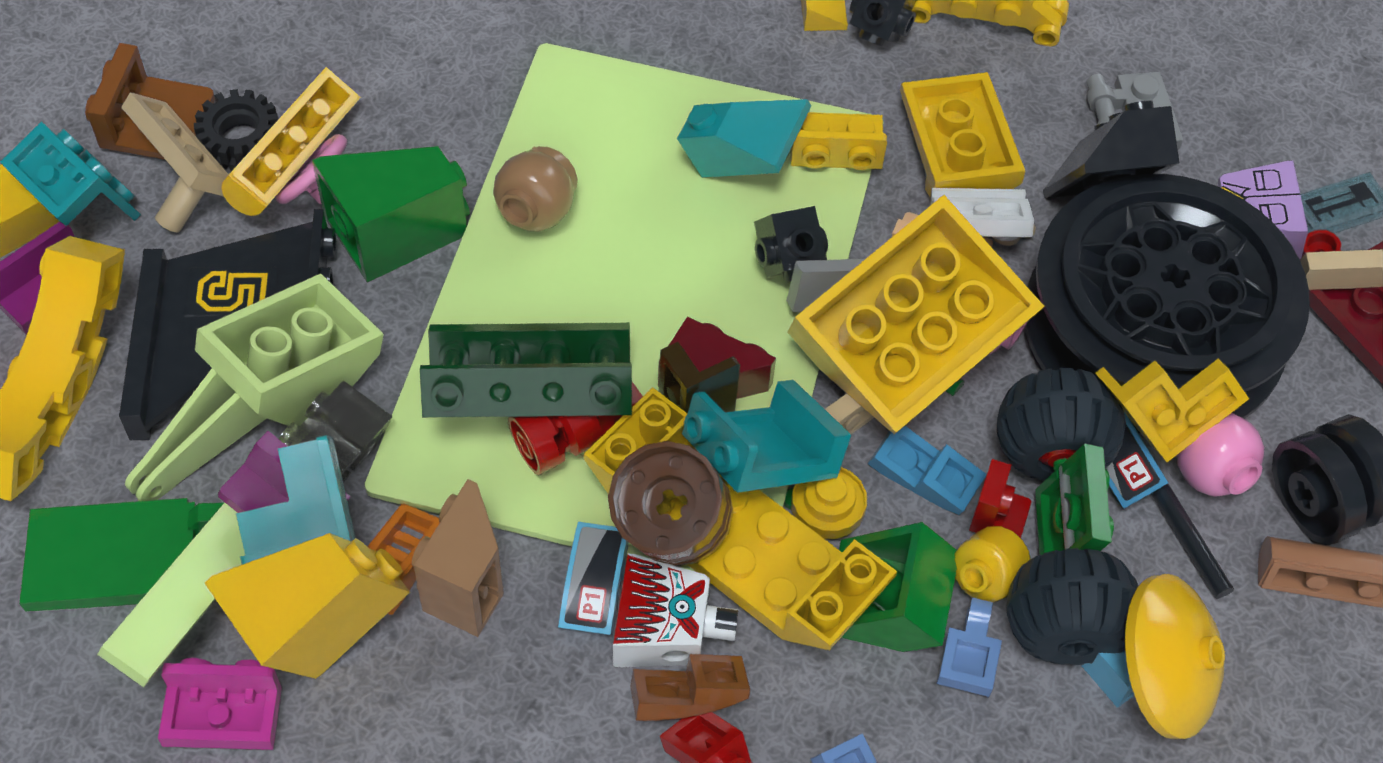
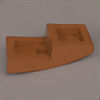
[630,654,750,721]

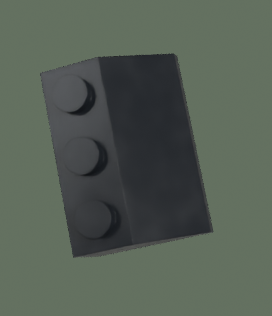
[1043,101,1180,199]

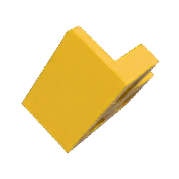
[1095,359,1249,462]

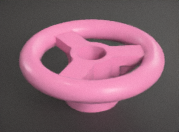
[275,134,347,204]

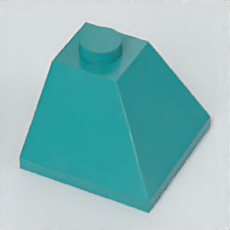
[677,99,811,178]

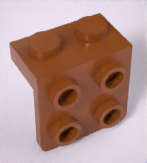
[85,43,215,160]

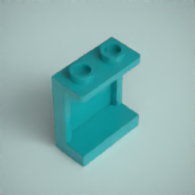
[682,380,851,493]

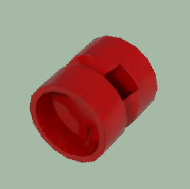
[508,416,603,476]

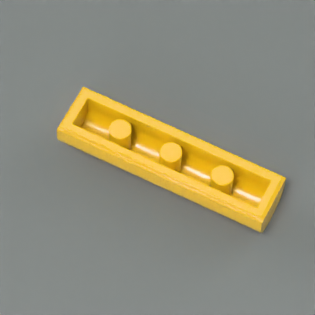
[221,67,361,216]

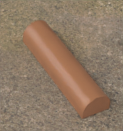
[1258,536,1383,608]

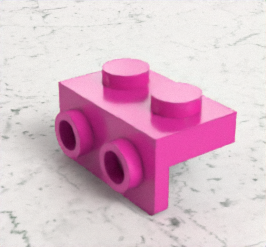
[158,658,282,750]

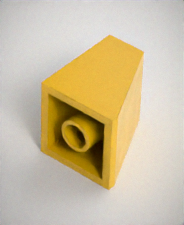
[205,533,410,679]

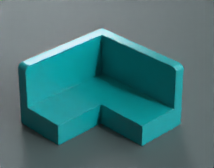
[236,435,356,565]

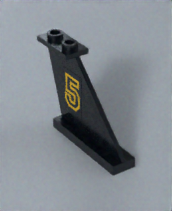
[119,209,337,441]

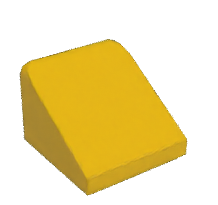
[801,0,848,31]

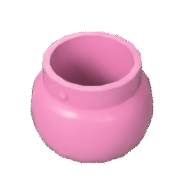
[1175,413,1264,497]

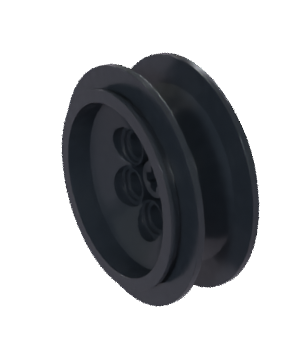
[1025,174,1310,434]

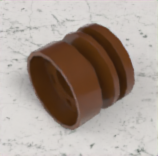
[608,441,734,566]

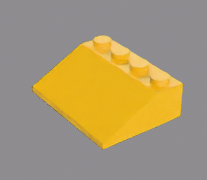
[787,195,1044,435]

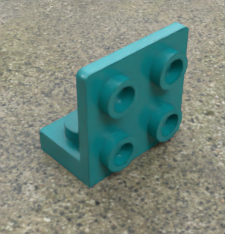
[0,121,141,226]

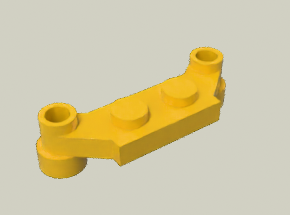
[912,0,1069,47]

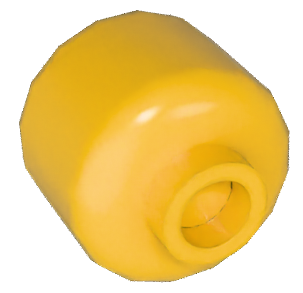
[955,526,1030,603]

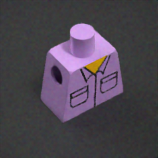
[1217,161,1308,259]

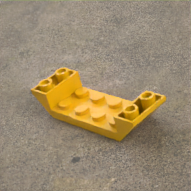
[584,387,897,650]

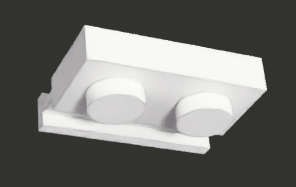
[930,188,1034,241]

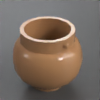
[493,146,578,232]

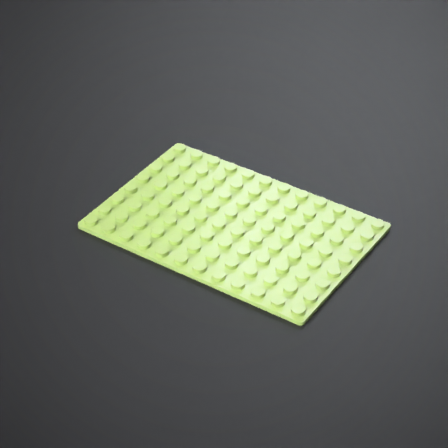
[365,43,884,571]

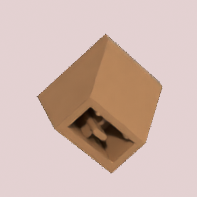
[412,479,504,637]

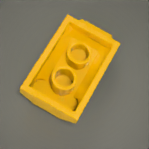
[900,72,1025,197]

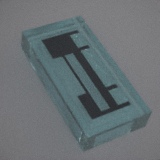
[1300,172,1383,233]

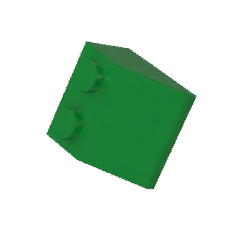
[839,522,957,652]

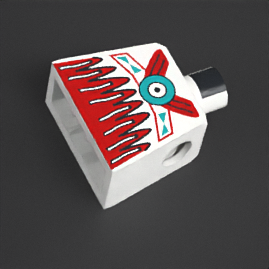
[613,553,738,667]

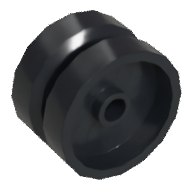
[1272,414,1383,545]

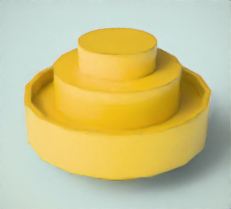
[791,467,867,539]

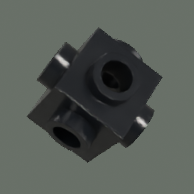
[849,0,916,46]
[754,206,828,283]

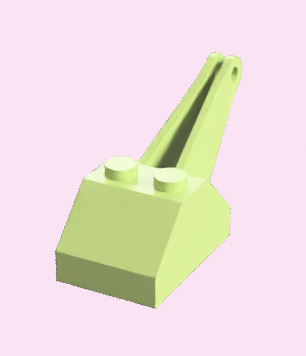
[125,273,384,501]

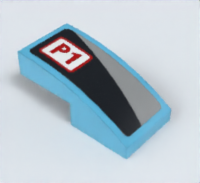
[558,522,629,635]

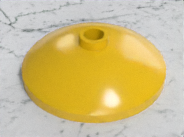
[1125,574,1225,739]

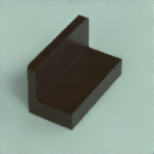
[658,342,740,413]

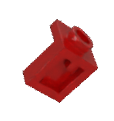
[969,459,1031,538]
[660,712,752,763]

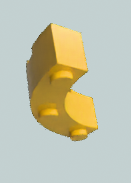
[0,236,125,501]

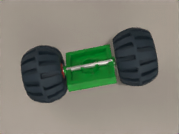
[997,368,1138,665]

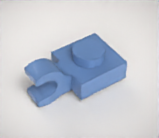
[937,597,1002,697]

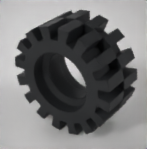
[194,89,279,172]

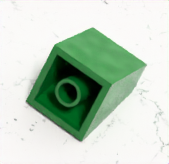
[312,146,470,283]

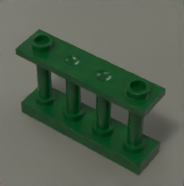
[420,322,632,418]

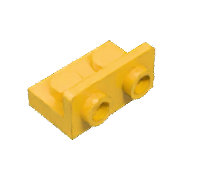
[790,112,887,170]

